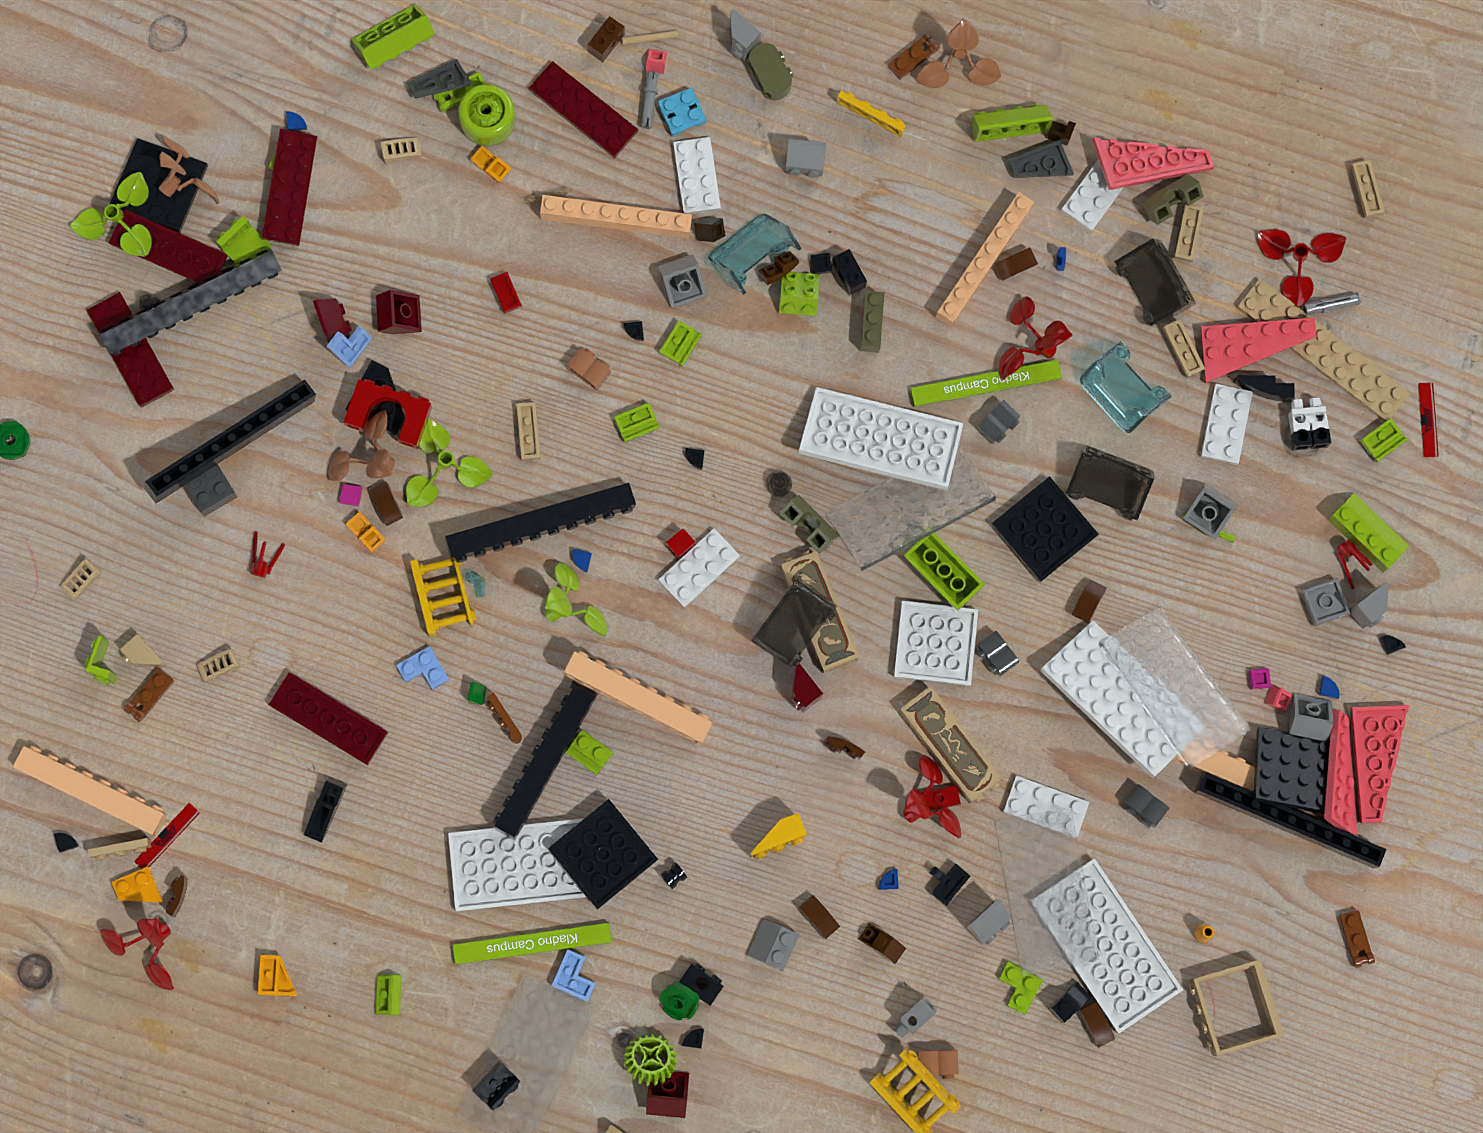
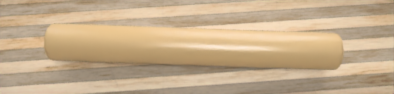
[622,30,678,45]

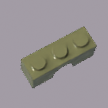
[1141,174,1204,225]
[860,291,885,353]
[779,495,839,554]

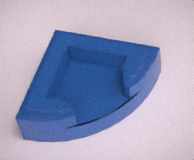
[286,112,307,131]
[1056,247,1066,271]
[573,549,592,573]
[1319,676,1340,699]
[879,869,899,890]

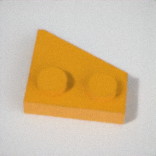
[111,867,163,903]
[258,955,296,997]

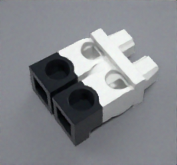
[1288,398,1332,451]

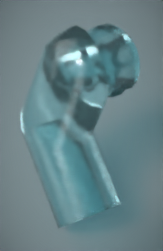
[465,571,485,597]

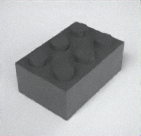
[172,463,238,517]

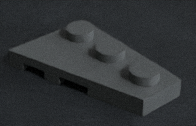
[407,59,472,99]
[1007,140,1074,178]

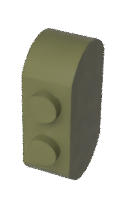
[748,43,793,100]

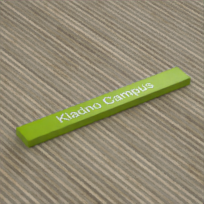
[910,360,1062,407]
[453,923,612,964]

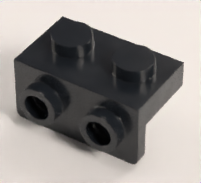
[472,1061,520,1111]

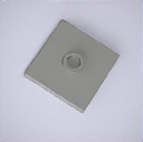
[1301,578,1351,627]

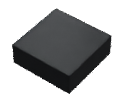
[811,253,832,274]

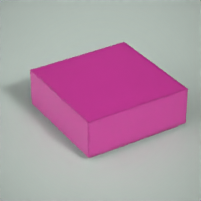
[340,484,363,507]
[1249,668,1271,690]

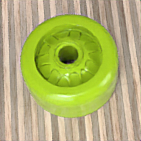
[458,84,516,146]

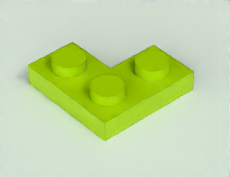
[999,961,1043,1015]

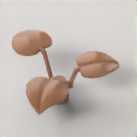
[916,18,1001,88]
[158,136,220,204]
[328,410,395,481]

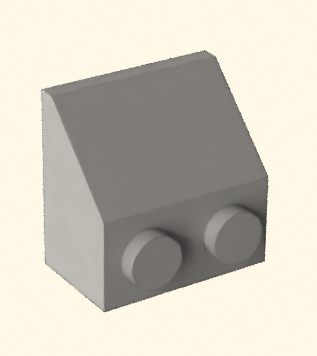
[730,9,761,61]
[785,139,826,178]
[658,255,707,308]
[1183,484,1239,539]
[1350,582,1389,629]
[1288,693,1333,742]
[966,899,1012,945]
[747,919,799,972]

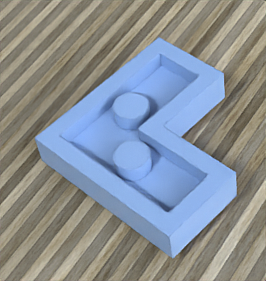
[326,326,372,368]
[396,646,449,690]
[552,949,596,1002]

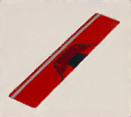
[1418,383,1439,457]
[135,803,200,869]

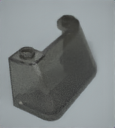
[1114,238,1196,327]
[1066,445,1155,521]
[751,578,838,668]

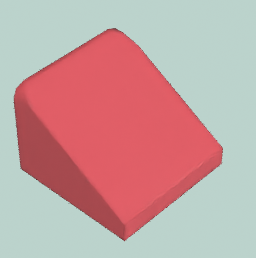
[646,49,667,74]
[1264,686,1293,713]

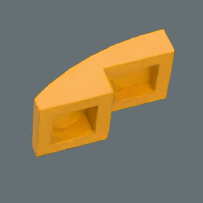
[469,146,512,183]
[345,511,386,553]

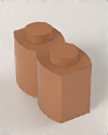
[567,348,611,391]
[917,1050,959,1079]

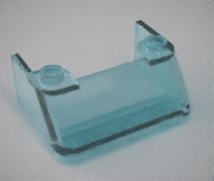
[708,214,802,295]

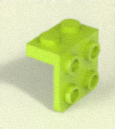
[216,216,271,263]
[779,272,820,316]
[84,635,117,686]

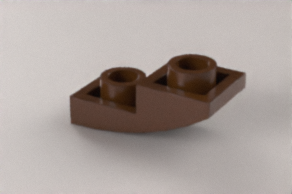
[995,247,1038,281]
[758,251,799,285]
[370,482,403,526]
[1072,579,1107,623]
[825,736,865,760]
[166,875,188,917]
[798,895,840,939]
[1079,1001,1115,1048]

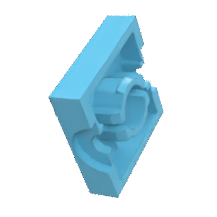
[658,88,707,137]

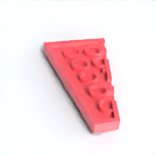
[1092,137,1214,190]
[1200,318,1316,383]
[1350,705,1409,824]
[1324,709,1358,837]

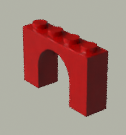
[343,379,432,449]

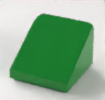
[468,682,487,705]

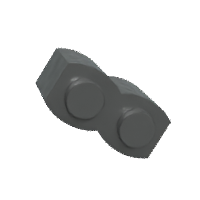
[976,400,1020,444]
[977,631,1020,677]
[1123,784,1170,828]

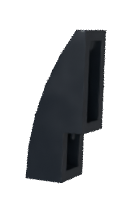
[1234,375,1295,402]
[304,777,347,843]

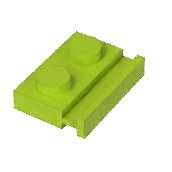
[659,321,702,367]
[614,403,660,443]
[1360,418,1408,463]
[565,730,613,776]

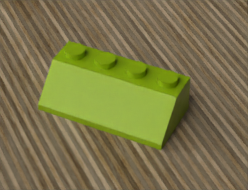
[351,3,435,70]
[971,104,1053,142]
[1328,493,1409,572]
[904,530,985,611]

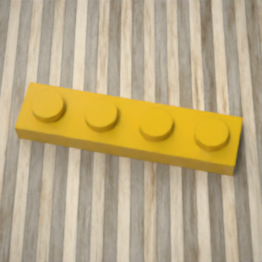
[836,91,906,137]

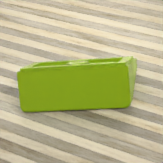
[375,975,402,1015]

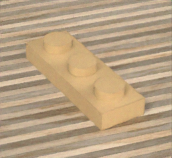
[1351,160,1385,218]
[1174,204,1204,262]
[1162,319,1205,378]
[517,402,541,461]
[88,838,151,861]

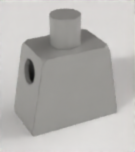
[894,995,937,1038]

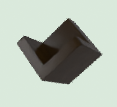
[1047,121,1076,146]
[694,217,726,242]

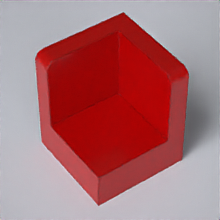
[666,529,696,560]

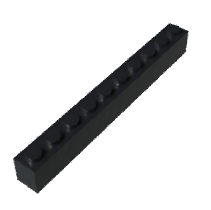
[97,247,282,355]
[144,380,316,504]
[445,483,636,563]
[493,658,611,840]
[1194,773,1387,869]

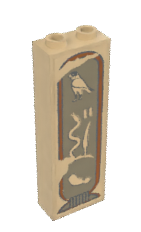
[780,550,860,674]
[899,686,1002,803]

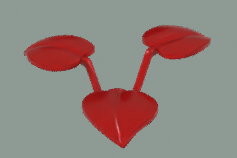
[1258,229,1346,307]
[998,296,1073,380]
[903,755,961,838]
[100,918,174,990]

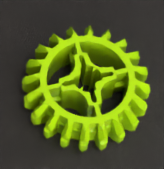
[623,1033,677,1086]

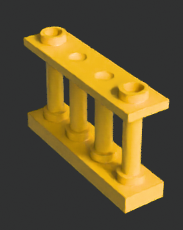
[410,558,477,638]
[869,1047,961,1133]

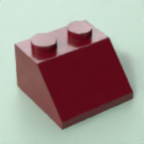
[376,290,422,334]
[313,298,352,344]
[791,663,823,713]
[646,1070,690,1118]

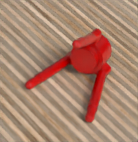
[250,531,285,578]
[1336,539,1373,589]

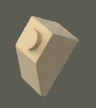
[120,634,166,667]

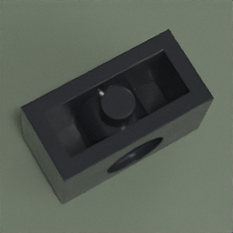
[832,249,867,296]
[679,963,724,1006]

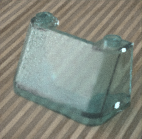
[1080,341,1172,433]

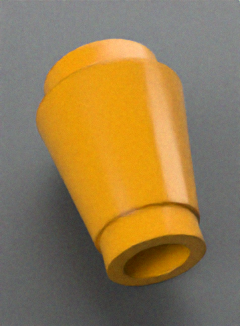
[1194,923,1214,943]

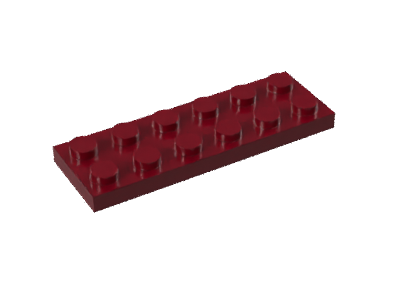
[529,61,638,159]
[261,128,317,246]
[109,209,228,283]
[87,292,175,408]
[268,672,388,766]

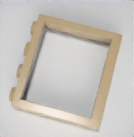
[1189,959,1285,1056]

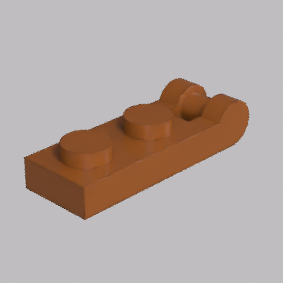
[888,33,940,80]
[124,668,175,722]
[487,692,522,744]
[1339,910,1375,968]

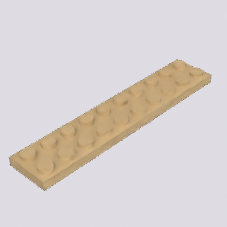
[1237,278,1410,422]

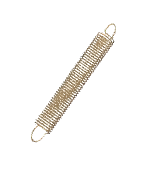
[519,187,573,205]

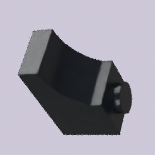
[1048,982,1091,1023]

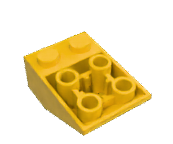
[750,813,807,860]

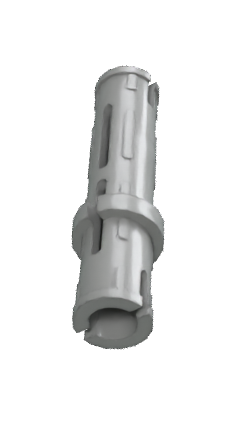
[640,71,659,129]
[1303,293,1361,316]

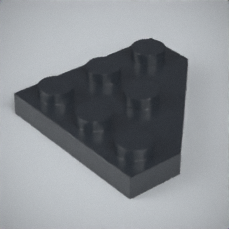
[345,360,405,436]

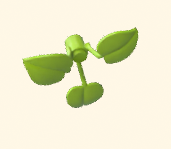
[70,172,152,257]
[406,418,493,507]
[545,562,607,637]

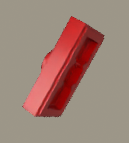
[490,272,522,314]
[921,785,961,811]

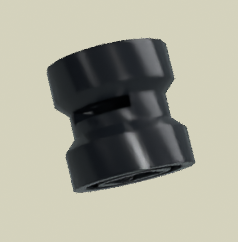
[661,862,688,889]

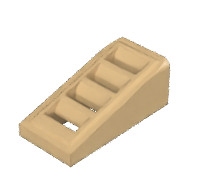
[380,137,422,164]
[60,558,102,601]
[197,648,240,683]

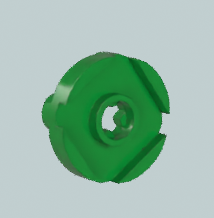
[0,421,31,460]
[659,981,700,1020]

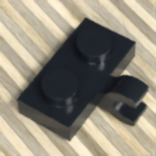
[929,863,970,906]

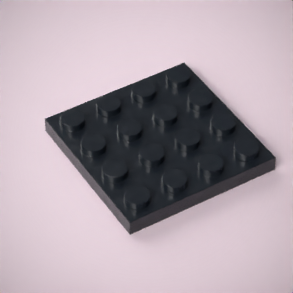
[109,138,208,233]
[991,476,1099,583]
[1253,727,1330,814]
[548,799,658,910]

